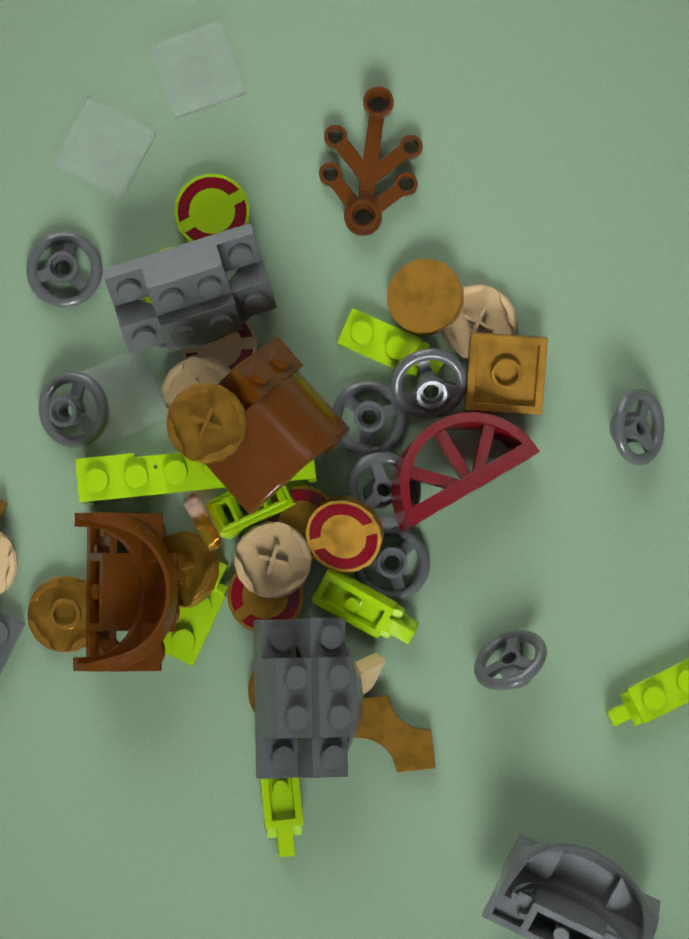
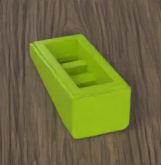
[206,484,296,539]

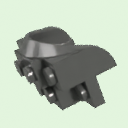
[102,223,277,354]
[254,618,363,779]
[482,833,661,939]

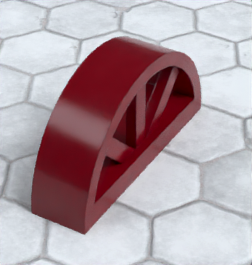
[391,412,540,533]

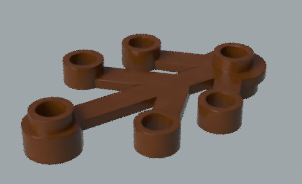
[319,86,423,236]

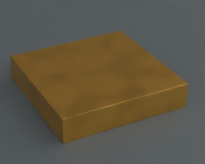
[464,332,548,415]

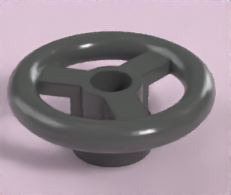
[26,232,103,308]
[391,348,467,418]
[38,371,109,448]
[332,380,407,456]
[610,389,665,466]
[346,452,421,528]
[355,525,430,601]
[474,630,547,690]

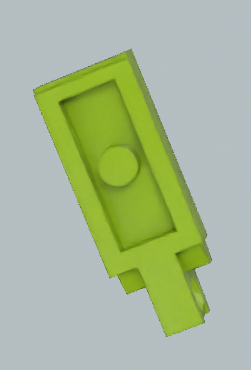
[337,308,444,376]
[163,561,228,666]
[311,569,420,644]
[605,658,689,727]
[259,778,304,857]

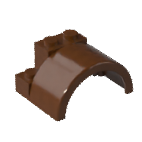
[206,336,350,514]

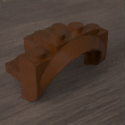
[73,512,180,672]

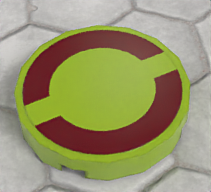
[174,173,251,242]

